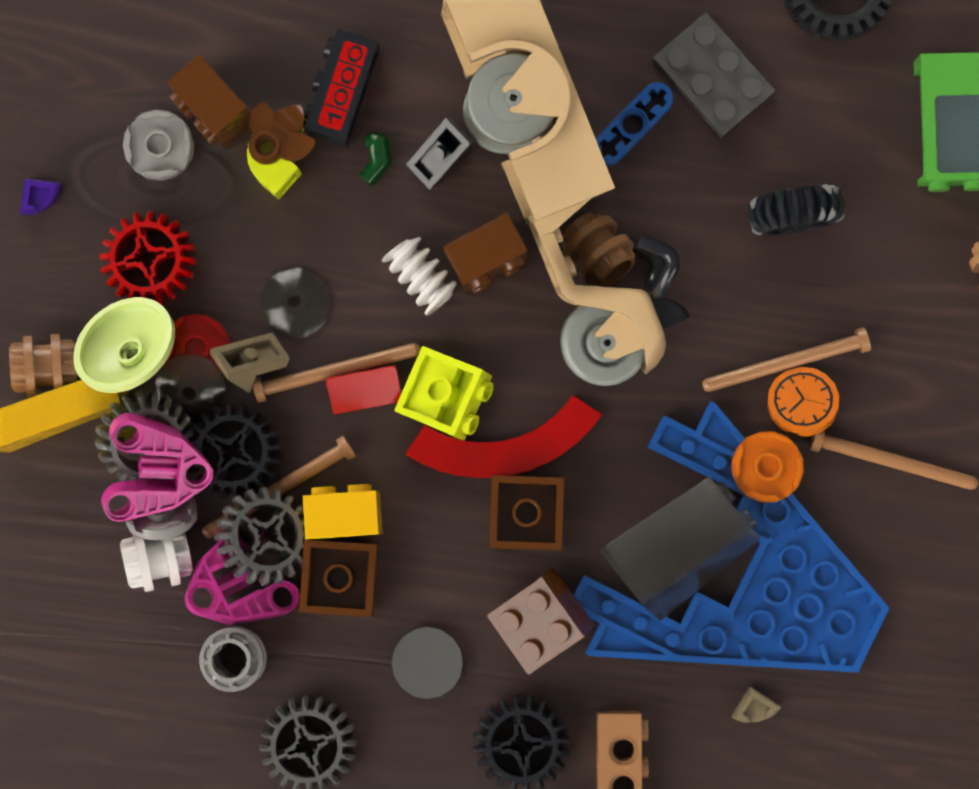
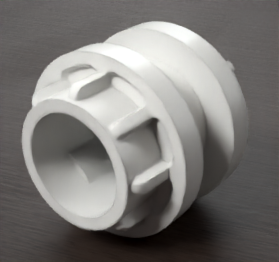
[120,532,193,592]

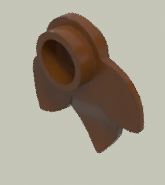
[248,101,316,165]

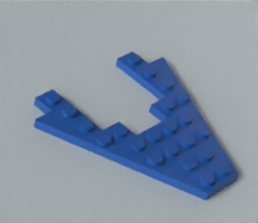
[574,401,889,673]

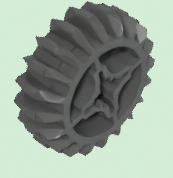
[95,390,193,481]
[214,487,310,586]
[259,695,357,789]

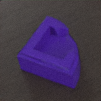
[20,179,62,215]

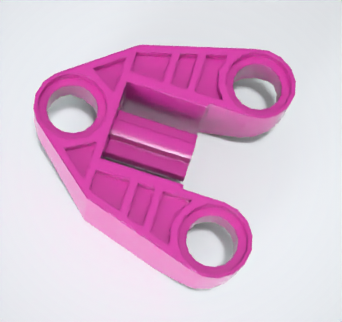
[101,413,213,522]
[185,517,300,625]

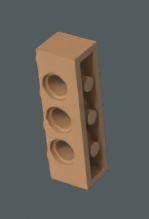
[596,711,649,789]

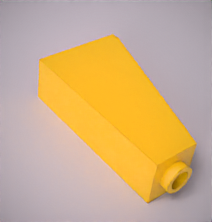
[0,380,129,453]

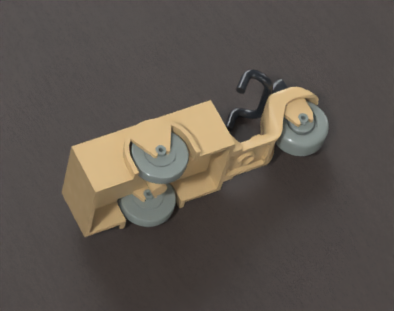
[441,0,690,386]

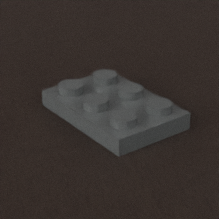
[652,12,775,139]

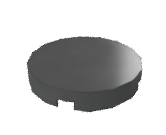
[392,626,463,699]

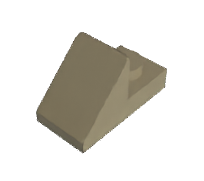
[210,333,290,393]

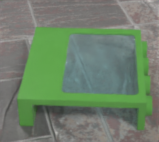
[913,53,979,192]

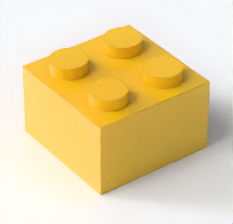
[303,484,383,540]

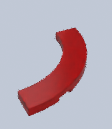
[405,395,602,478]

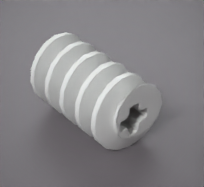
[382,237,457,316]

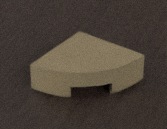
[731,686,781,723]

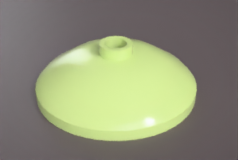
[73,297,175,393]

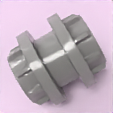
[199,626,267,692]

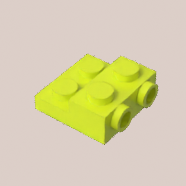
[394,346,494,441]

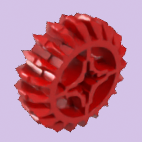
[100,211,197,305]

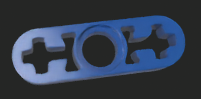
[596,82,673,167]

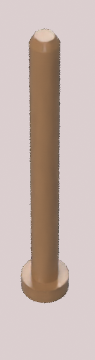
[702,327,871,392]
[253,343,420,403]
[809,430,978,490]
[202,435,356,538]

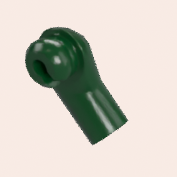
[359,132,392,186]

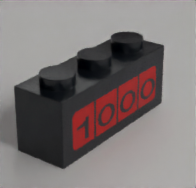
[304,29,380,148]

